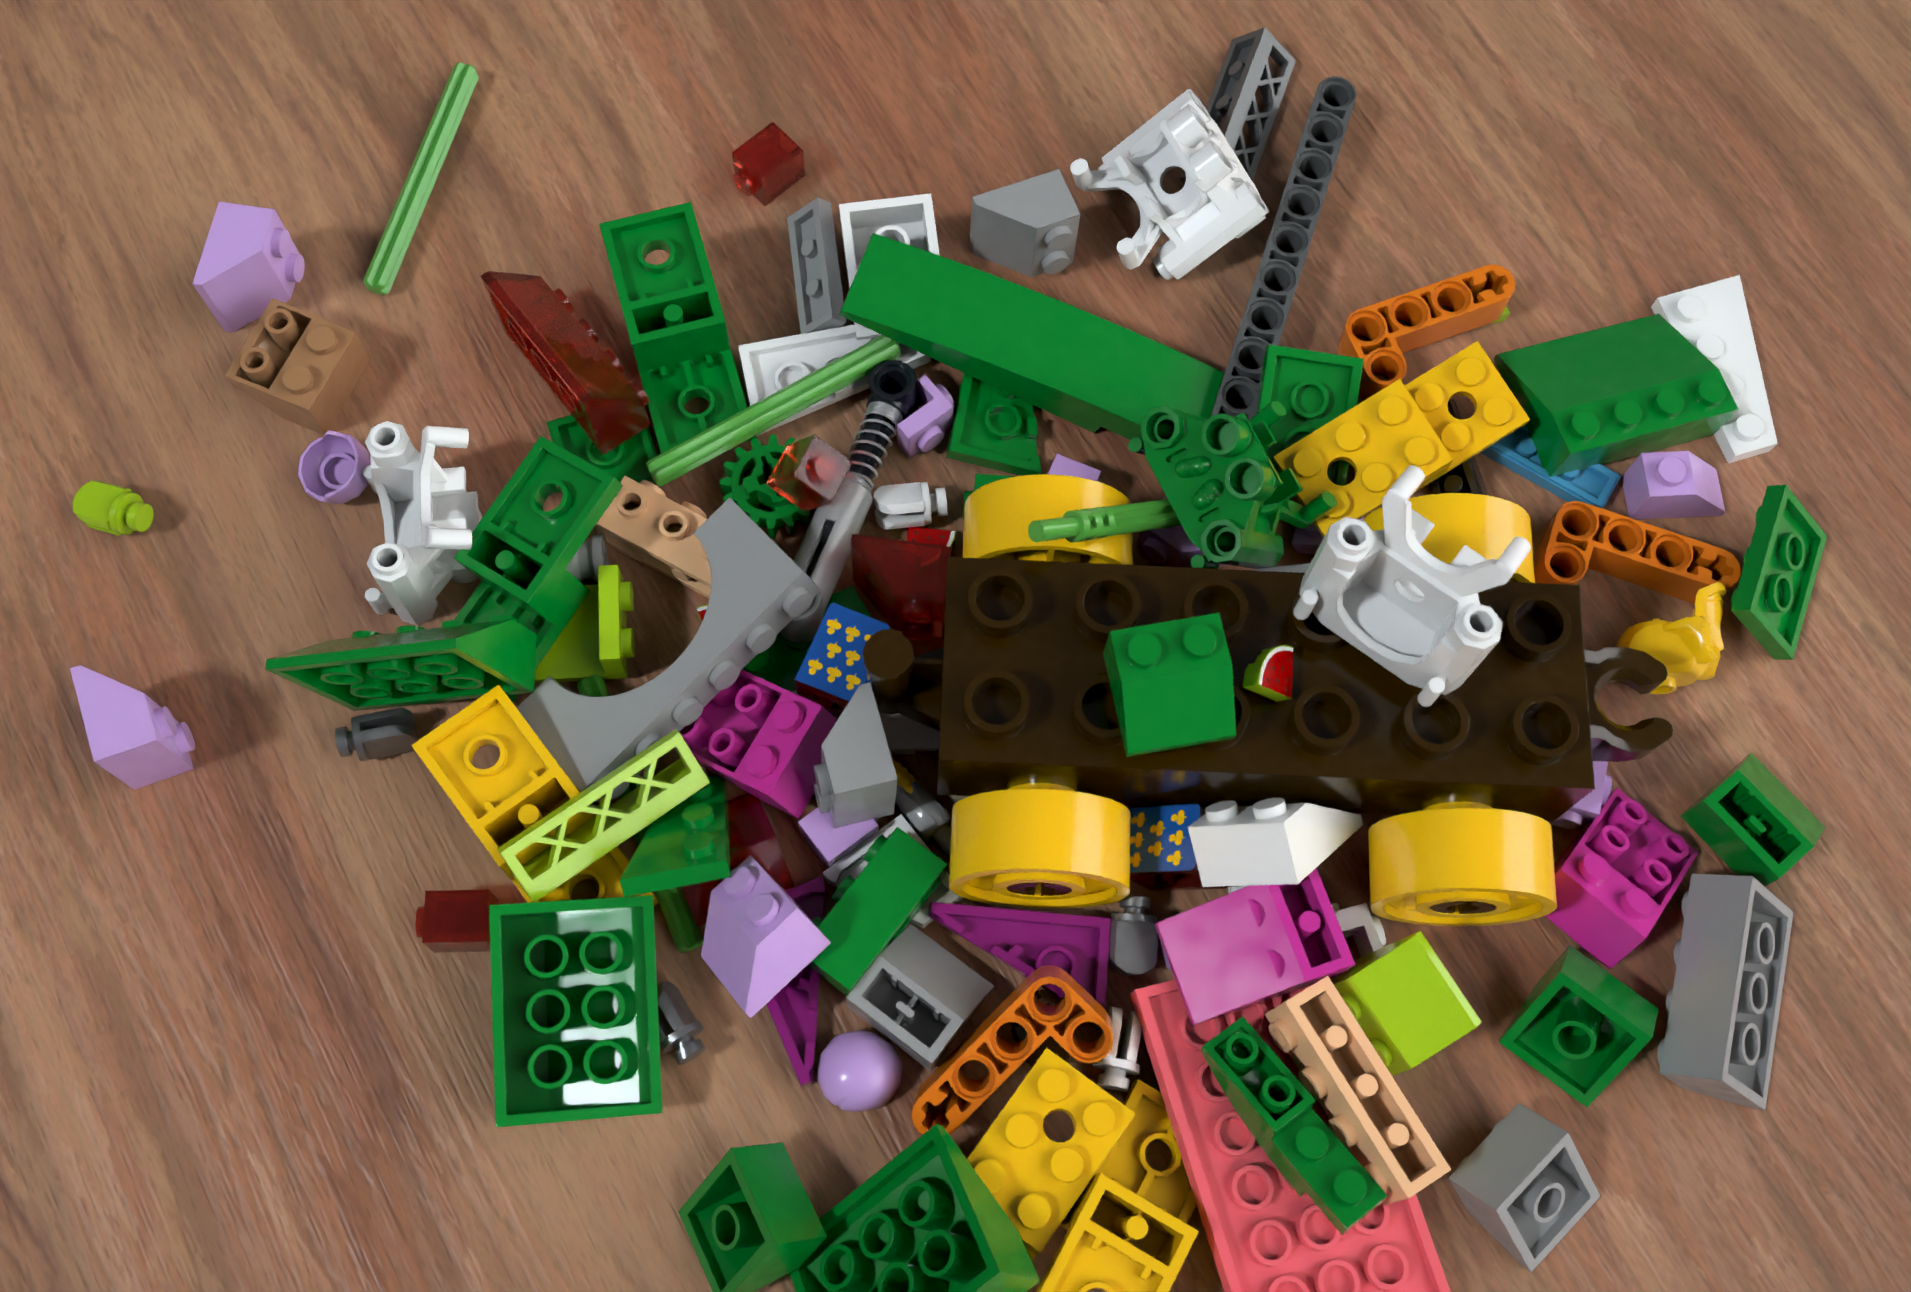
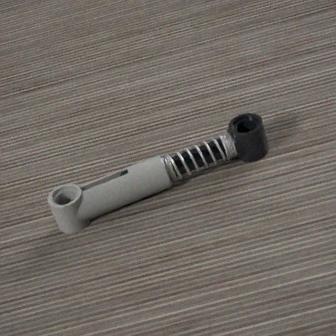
[780,360,919,643]

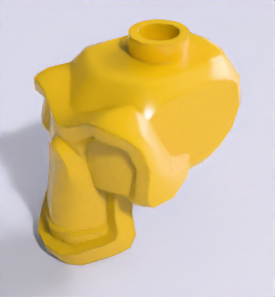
[1616,582,1727,695]

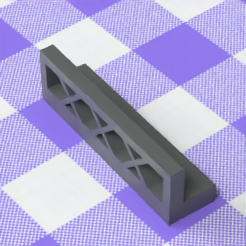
[1180,27,1296,183]

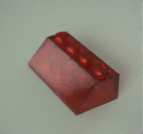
[480,271,651,455]

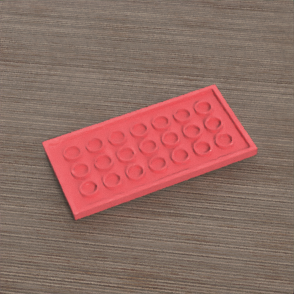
[1130,979,1451,1292]

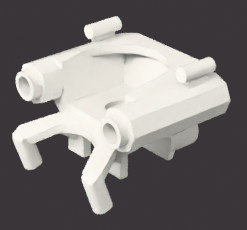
[1070,89,1269,281]
[363,421,482,625]
[1293,465,1531,707]

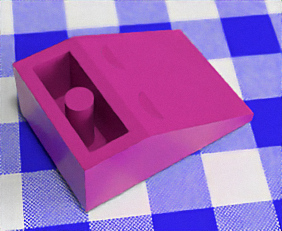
[672,670,838,819]
[1545,788,1699,969]
[1155,868,1355,1026]

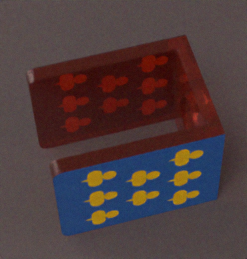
[795,603,890,717]
[1128,804,1229,891]

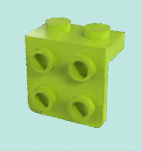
[535,565,635,683]

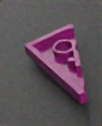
[767,876,826,1087]
[928,902,1111,1009]

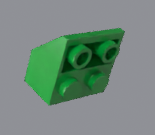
[1680,753,1825,886]

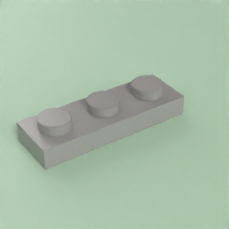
[787,197,846,334]

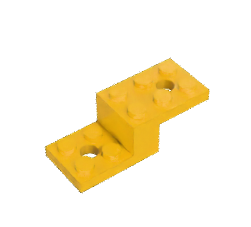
[1273,341,1530,538]
[411,685,659,906]
[967,1048,1136,1261]
[1036,1079,1199,1292]

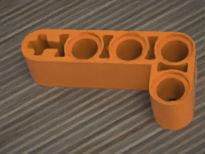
[1338,264,1516,401]
[1534,501,1741,604]
[911,965,1113,1135]

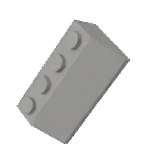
[1657,874,1794,1111]

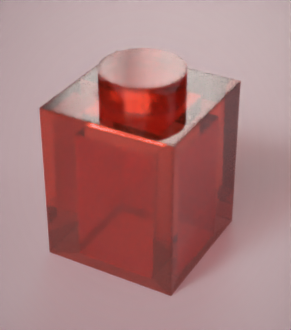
[732,122,805,206]
[766,434,853,511]
[415,889,499,953]

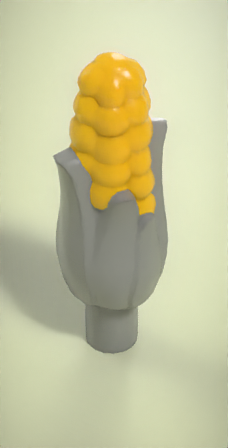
[892,758,951,857]

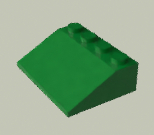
[1494,314,1739,477]
[265,615,537,711]
[489,895,663,1128]
[789,1124,1040,1292]

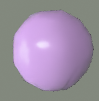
[298,430,371,504]
[817,1030,903,1112]

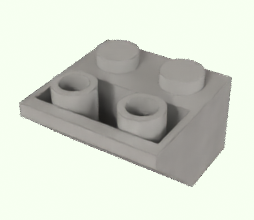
[846,924,994,1072]

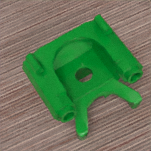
[1128,401,1337,569]

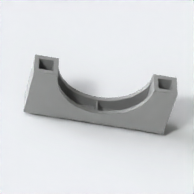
[517,497,821,803]

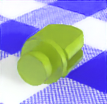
[72,480,154,536]

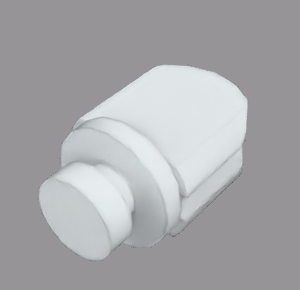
[873,482,948,530]
[1093,1006,1142,1092]

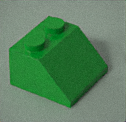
[1103,613,1236,757]
[1499,945,1659,1107]
[678,1142,827,1292]

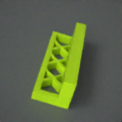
[497,729,710,902]

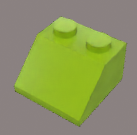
[1330,931,1482,1076]

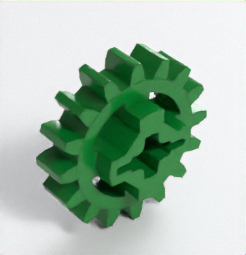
[720,434,825,538]

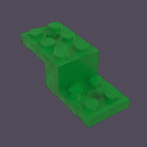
[599,202,755,454]
[454,436,623,703]

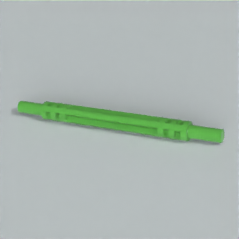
[1028,499,1182,542]

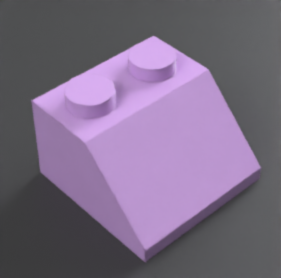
[192,201,305,333]
[70,665,195,790]
[701,855,831,1018]

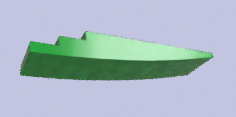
[839,233,1224,440]

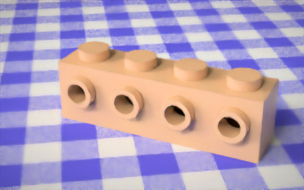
[595,476,711,598]
[1264,976,1451,1205]

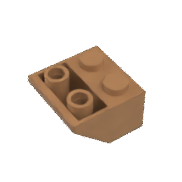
[224,298,371,435]

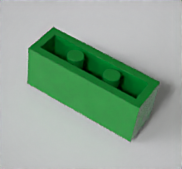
[807,827,947,996]

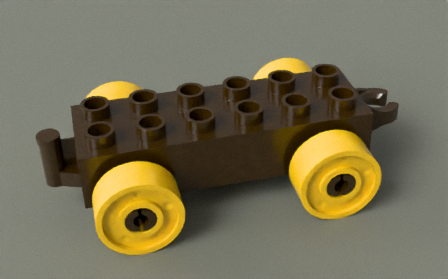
[863,474,1673,926]

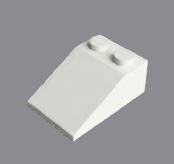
[839,193,940,340]
[1188,798,1363,887]

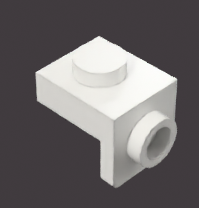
[1331,903,1386,957]

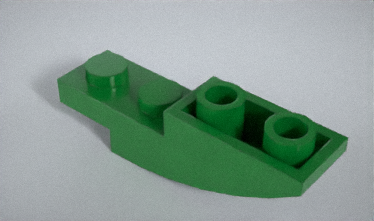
[1201,1016,1387,1235]

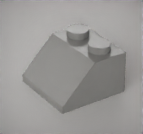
[969,169,1081,277]
[814,682,898,829]
[1448,1103,1601,1272]

